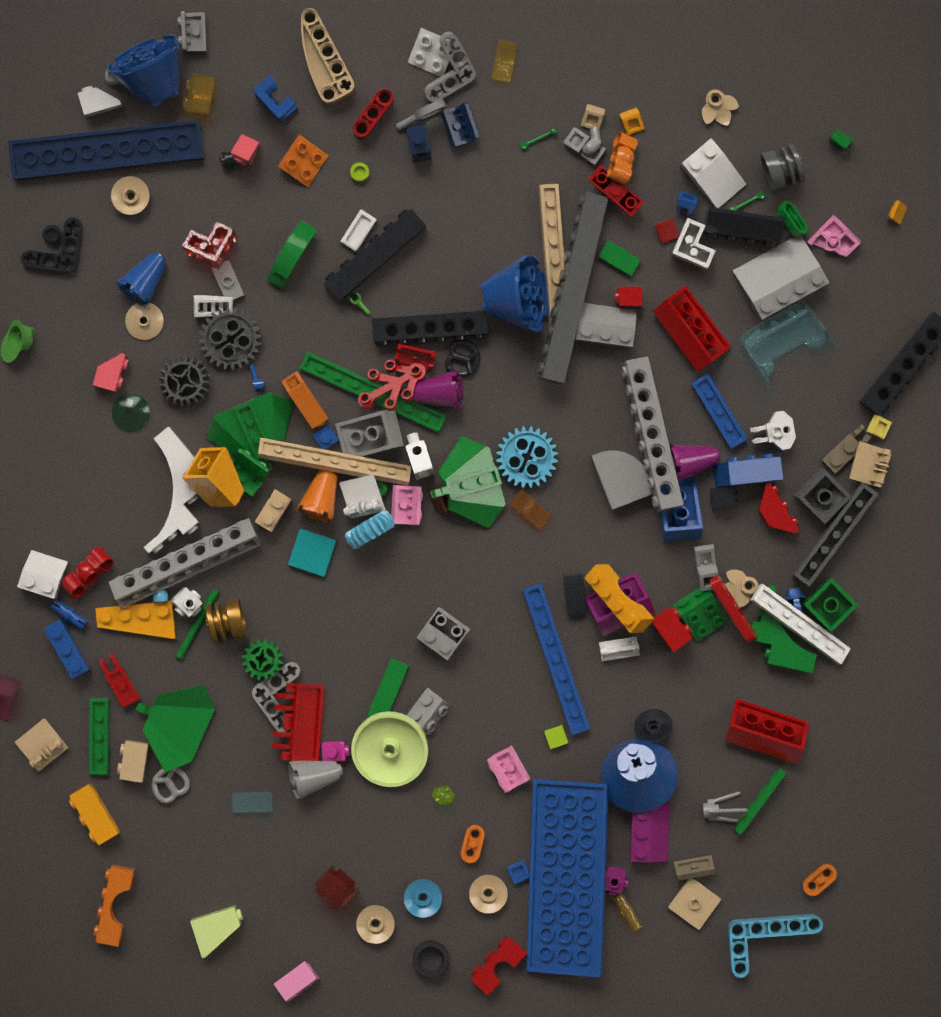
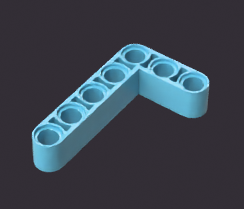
[727,914,823,978]

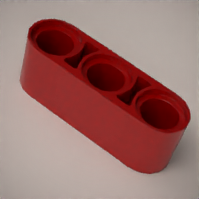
[353,89,393,139]

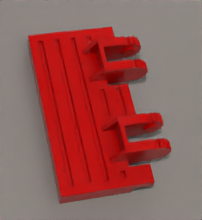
[271,683,325,761]

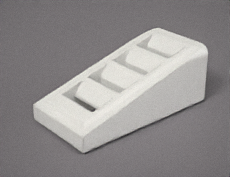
[193,295,233,317]

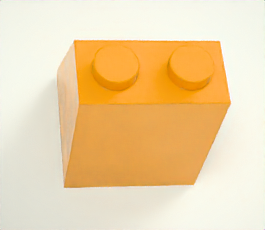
[182,447,244,507]

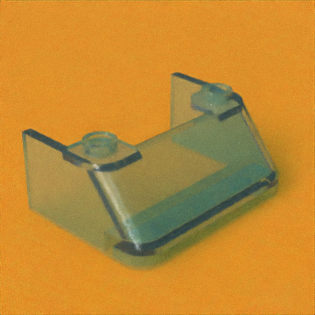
[740,302,836,388]

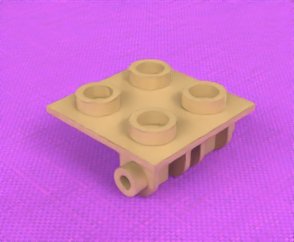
[849,441,892,488]
[15,718,69,772]

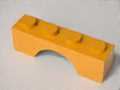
[585,564,654,633]

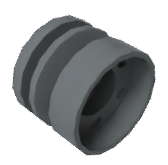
[760,144,805,192]

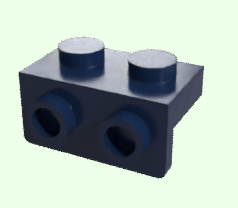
[440,102,479,148]

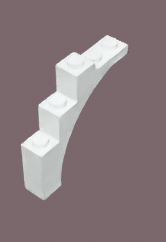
[144,426,199,553]

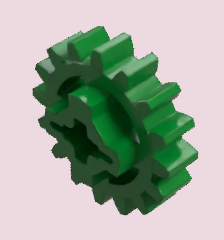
[242,639,284,681]

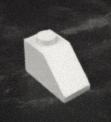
[78,86,123,118]

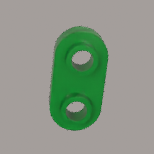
[777,201,808,237]

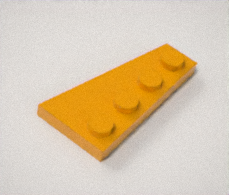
[95,601,176,639]

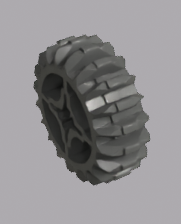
[158,355,210,407]

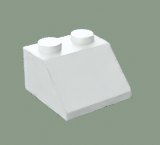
[17,550,68,599]

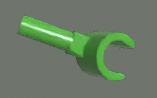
[347,291,370,315]

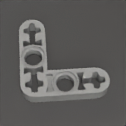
[424,32,476,102]
[252,662,301,732]

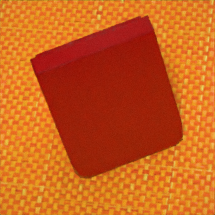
[655,218,679,244]

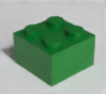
[802,578,858,632]

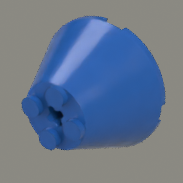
[107,34,179,107]
[481,255,548,332]
[601,738,678,813]

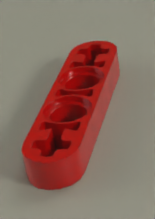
[709,575,757,643]

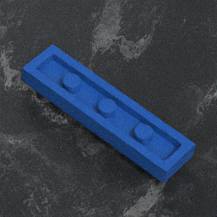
[691,374,747,449]

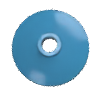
[404,879,442,918]

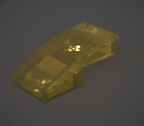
[491,39,517,82]

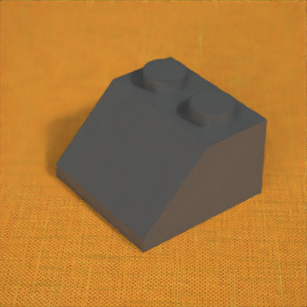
[794,468,852,524]

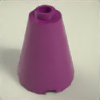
[409,371,463,409]
[669,444,720,482]

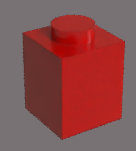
[615,287,642,307]

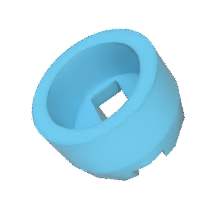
[153,589,169,602]

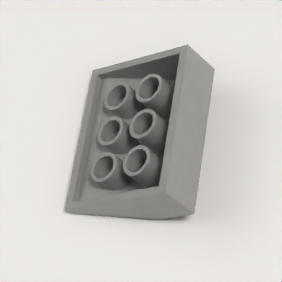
[733,236,829,321]

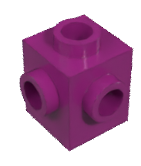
[605,865,628,896]

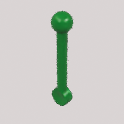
[520,128,557,150]
[729,191,765,211]

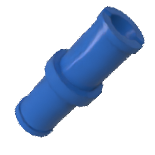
[50,599,88,631]

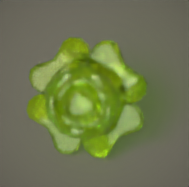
[432,785,455,805]

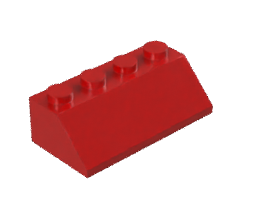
[652,286,731,372]
[724,699,809,764]

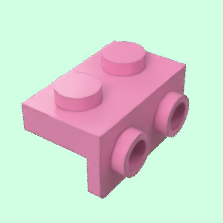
[391,485,423,525]
[487,745,531,793]

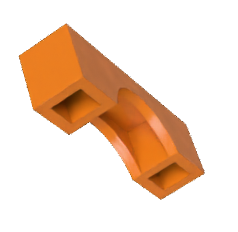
[93,865,135,947]

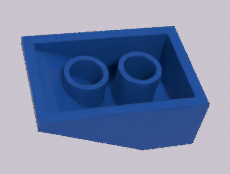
[660,477,703,542]

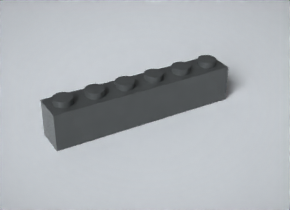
[792,482,878,587]

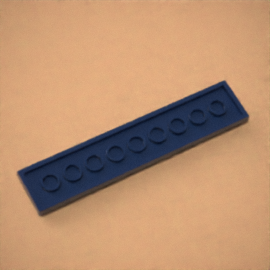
[8,120,204,180]

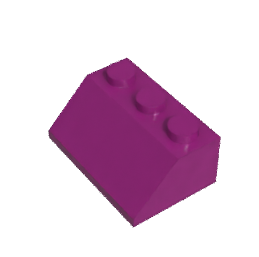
[585,572,655,636]
[629,803,670,862]

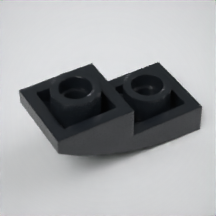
[563,573,587,616]

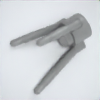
[703,792,747,823]

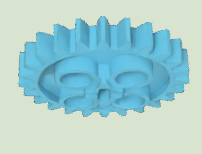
[496,426,558,488]

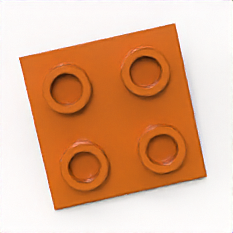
[278,134,329,187]

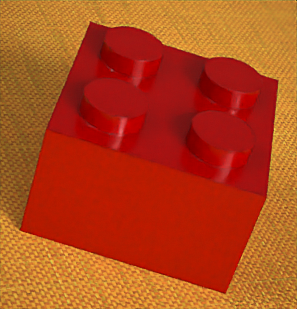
[651,606,692,652]

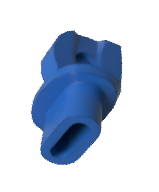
[785,588,806,612]

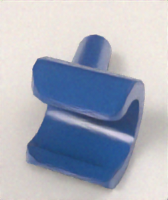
[249,364,264,390]

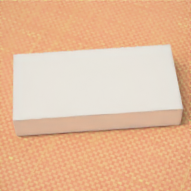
[340,210,377,252]

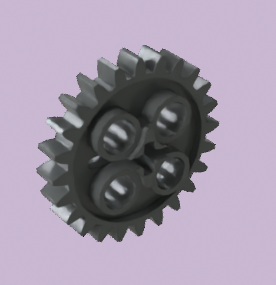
[199,307,261,370]

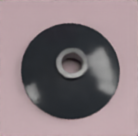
[634,709,673,743]

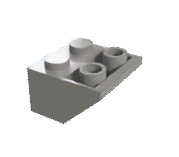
[416,607,470,660]

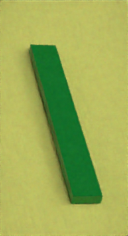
[299,352,447,433]

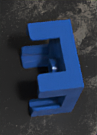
[253,75,298,124]

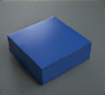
[506,859,530,885]

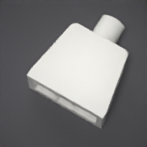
[406,432,434,480]

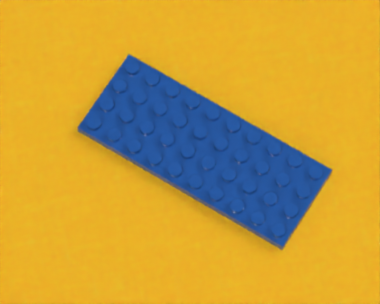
[526,779,609,978]

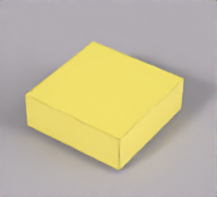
[866,414,892,440]

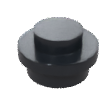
[219,151,235,170]
[42,225,62,244]

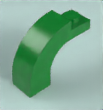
[266,220,318,289]

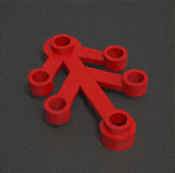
[358,360,426,411]

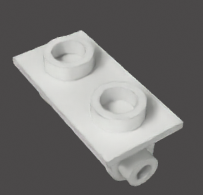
[599,636,640,661]

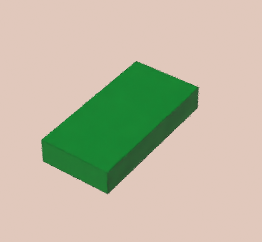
[598,240,641,277]

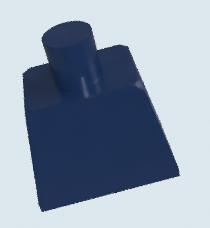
[405,124,432,163]

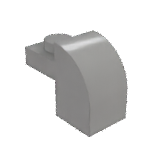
[694,544,719,591]

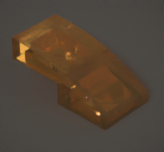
[509,490,552,530]

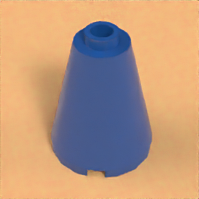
[116,252,166,307]

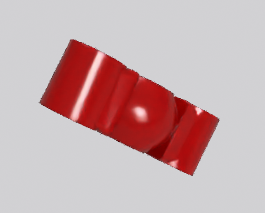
[61,547,113,599]

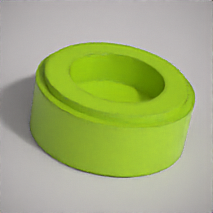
[350,162,369,182]

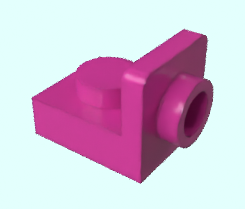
[322,741,349,761]

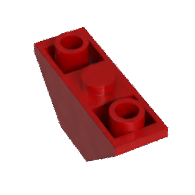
[588,165,644,217]
[758,482,799,533]

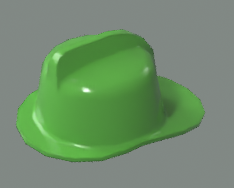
[1,320,35,363]

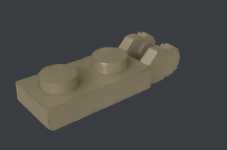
[822,424,873,474]

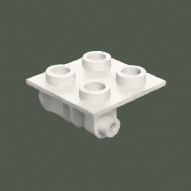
[407,28,455,77]
[339,474,385,519]

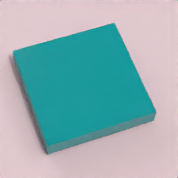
[288,529,336,577]

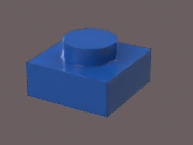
[313,424,339,450]

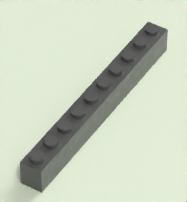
[537,192,608,385]

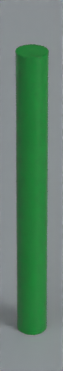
[176,589,219,659]

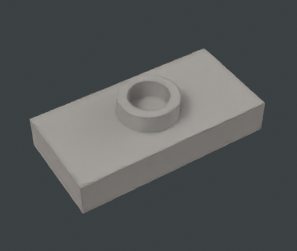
[212,260,245,301]

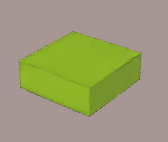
[544,725,568,749]

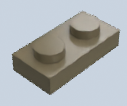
[674,855,715,881]

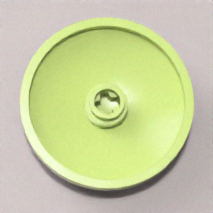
[351,712,429,787]

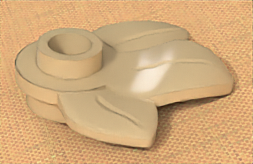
[702,90,739,126]
[725,570,758,607]

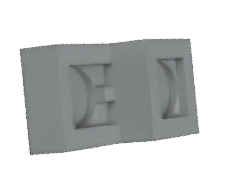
[563,127,607,166]

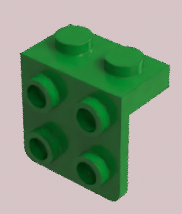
[232,448,269,499]
[673,587,728,641]

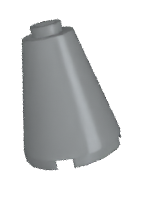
[288,761,343,799]

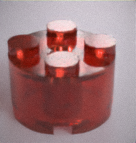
[314,865,360,911]

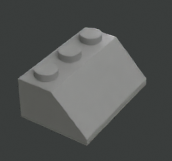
[575,303,637,348]

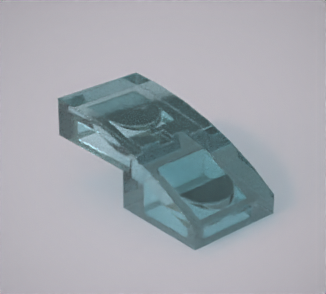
[232,792,273,813]

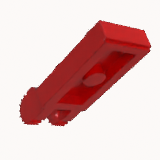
[99,653,140,708]

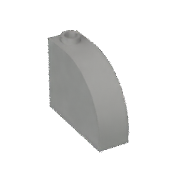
[591,450,653,510]

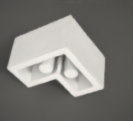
[671,218,716,270]

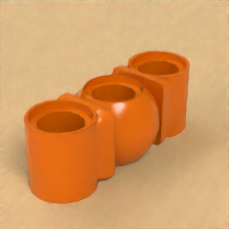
[607,132,638,185]

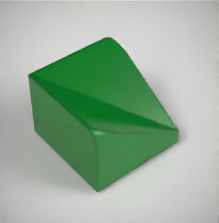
[829,129,854,151]

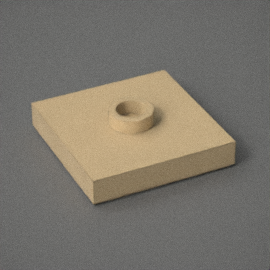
[668,878,721,930]

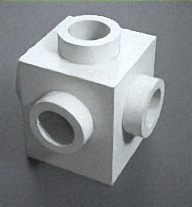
[171,587,202,617]

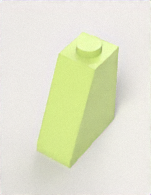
[190,905,243,958]

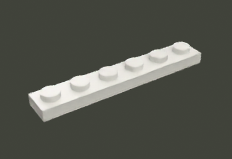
[751,584,851,665]

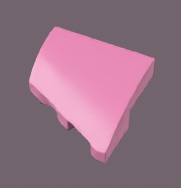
[807,214,861,257]

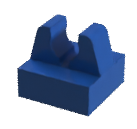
[676,191,698,216]

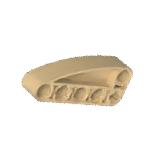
[301,8,355,105]

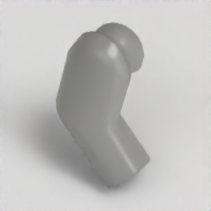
[583,127,602,155]

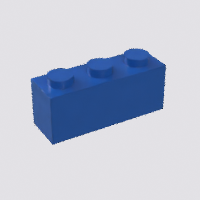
[44,619,91,679]

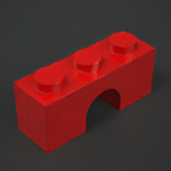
[471,936,527,996]

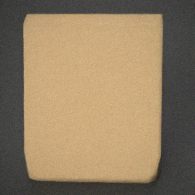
[580,104,605,129]

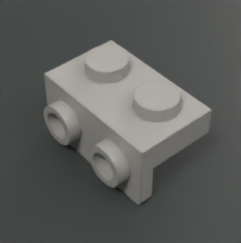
[178,11,207,53]
[407,687,450,735]

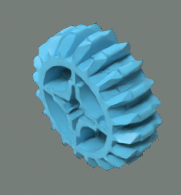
[345,510,395,549]

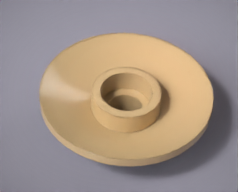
[111,176,150,215]
[125,303,164,340]
[469,875,508,913]
[356,905,395,944]

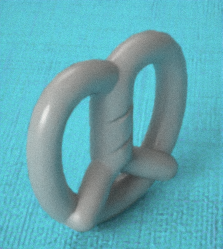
[152,768,190,804]

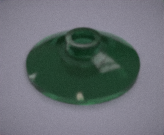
[112,394,150,432]

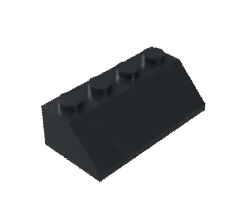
[703,207,786,247]

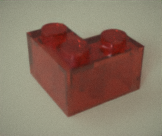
[182,222,237,270]

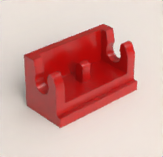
[395,344,436,372]

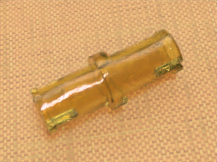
[612,893,643,932]

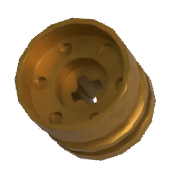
[206,598,247,644]

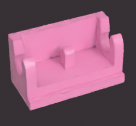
[274,961,320,1001]

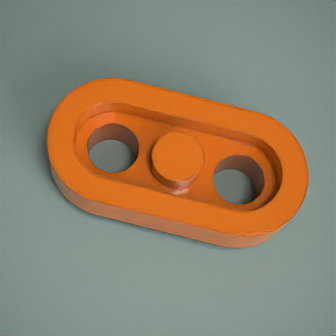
[461,825,485,863]
[802,864,837,896]

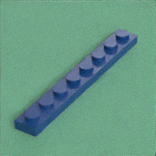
[523,583,590,735]

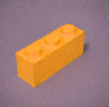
[69,783,120,845]

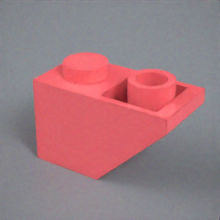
[231,134,260,166]
[93,353,129,392]

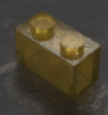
[183,73,216,117]

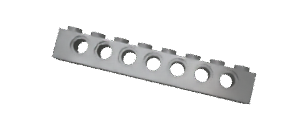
[621,356,684,512]
[109,518,261,609]

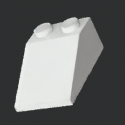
[680,138,746,208]

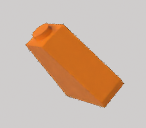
[281,371,328,429]

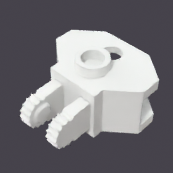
[750,411,796,450]

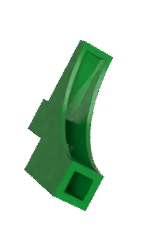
[750,585,817,673]

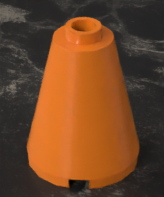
[296,469,337,523]

